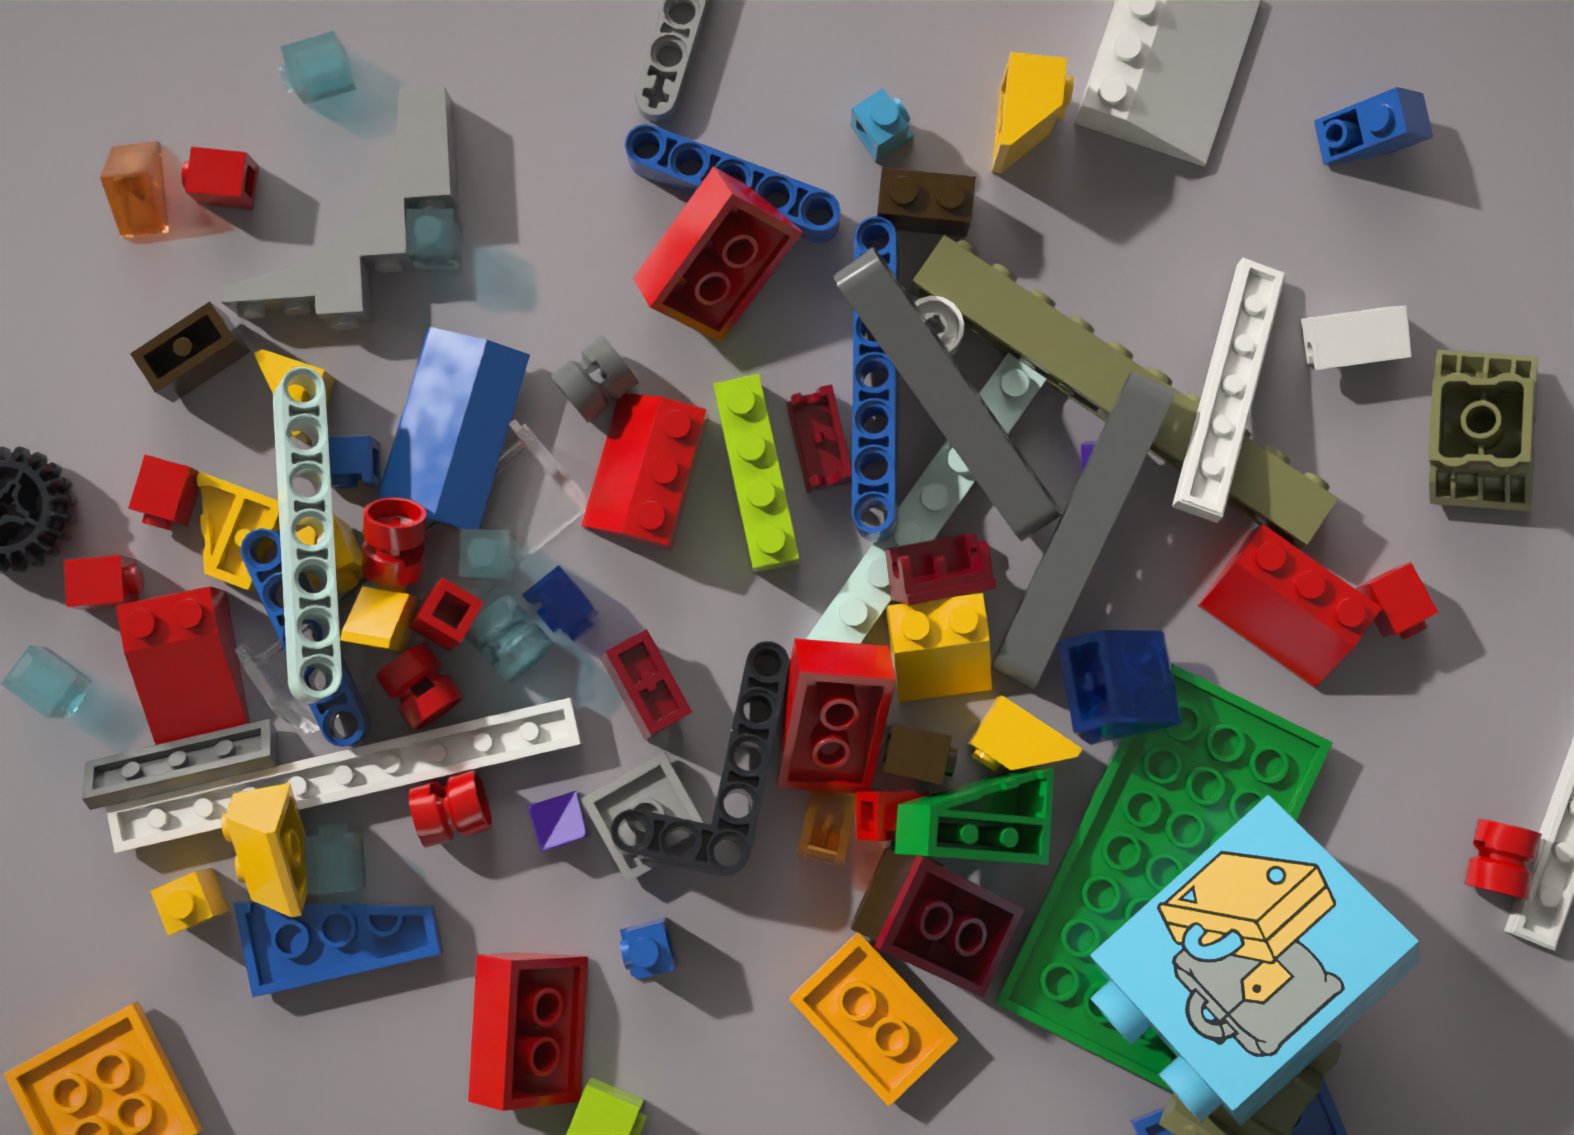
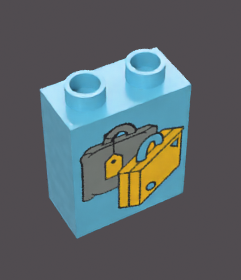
[1090,795,1419,1126]

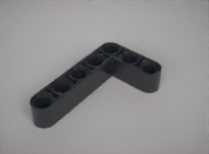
[611,641,789,876]

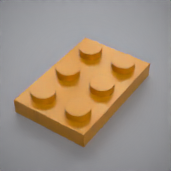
[789,932,959,1107]

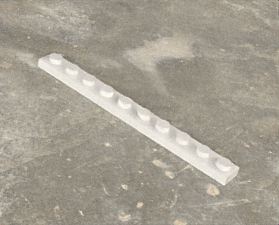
[106,698,583,853]

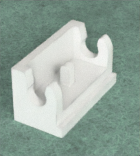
[1300,305,1412,370]

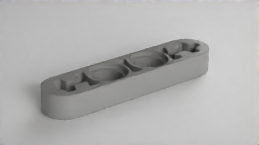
[635,0,710,123]

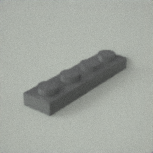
[82,719,277,810]

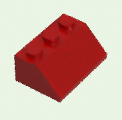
[633,166,803,342]
[581,393,709,551]
[1197,524,1382,688]
[468,952,588,1111]

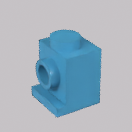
[850,88,914,162]

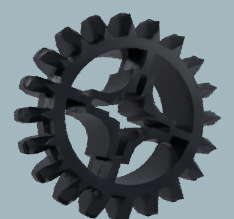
[0,446,78,573]

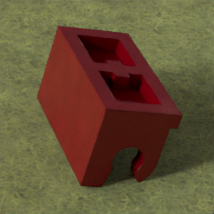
[786,384,852,493]
[885,533,997,605]
[600,629,693,741]

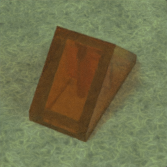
[100,141,169,238]
[796,790,856,868]

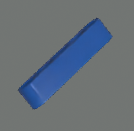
[625,124,841,243]
[240,528,371,747]

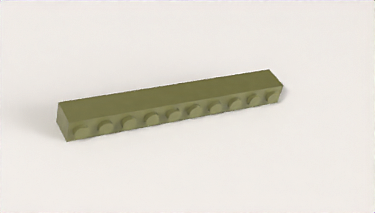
[910,235,1338,549]

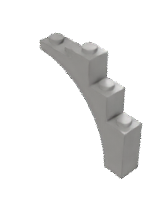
[220,86,459,330]

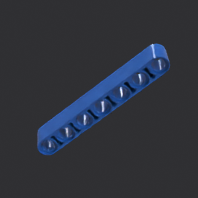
[852,216,899,543]

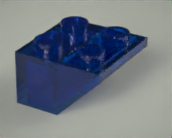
[1057,630,1183,745]

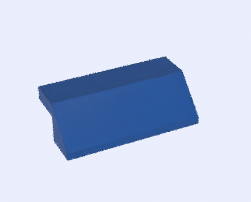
[376,327,530,534]

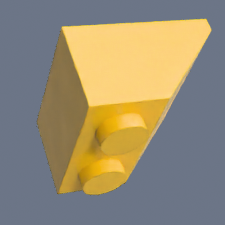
[991,52,1074,174]
[885,593,992,702]
[221,783,315,917]

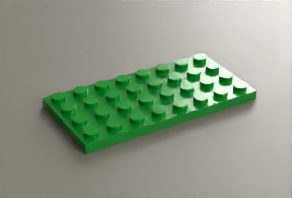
[994,658,1333,1091]

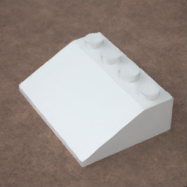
[1074,0,1261,166]

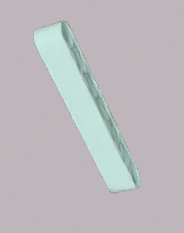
[273,366,342,704]

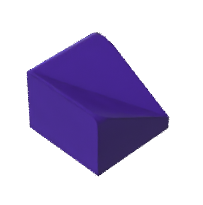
[528,790,591,852]

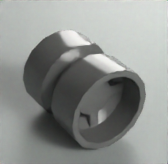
[550,335,639,423]

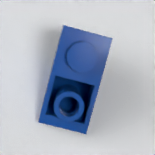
[1314,87,1433,165]

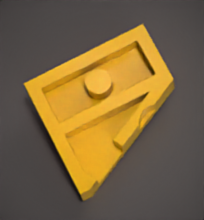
[197,471,280,592]

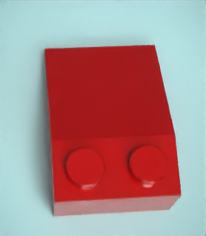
[116,586,250,745]
[776,638,896,793]

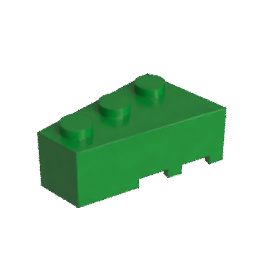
[895,768,1054,865]

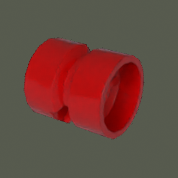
[361,497,427,586]
[375,642,465,731]
[408,770,492,848]
[1464,819,1542,900]

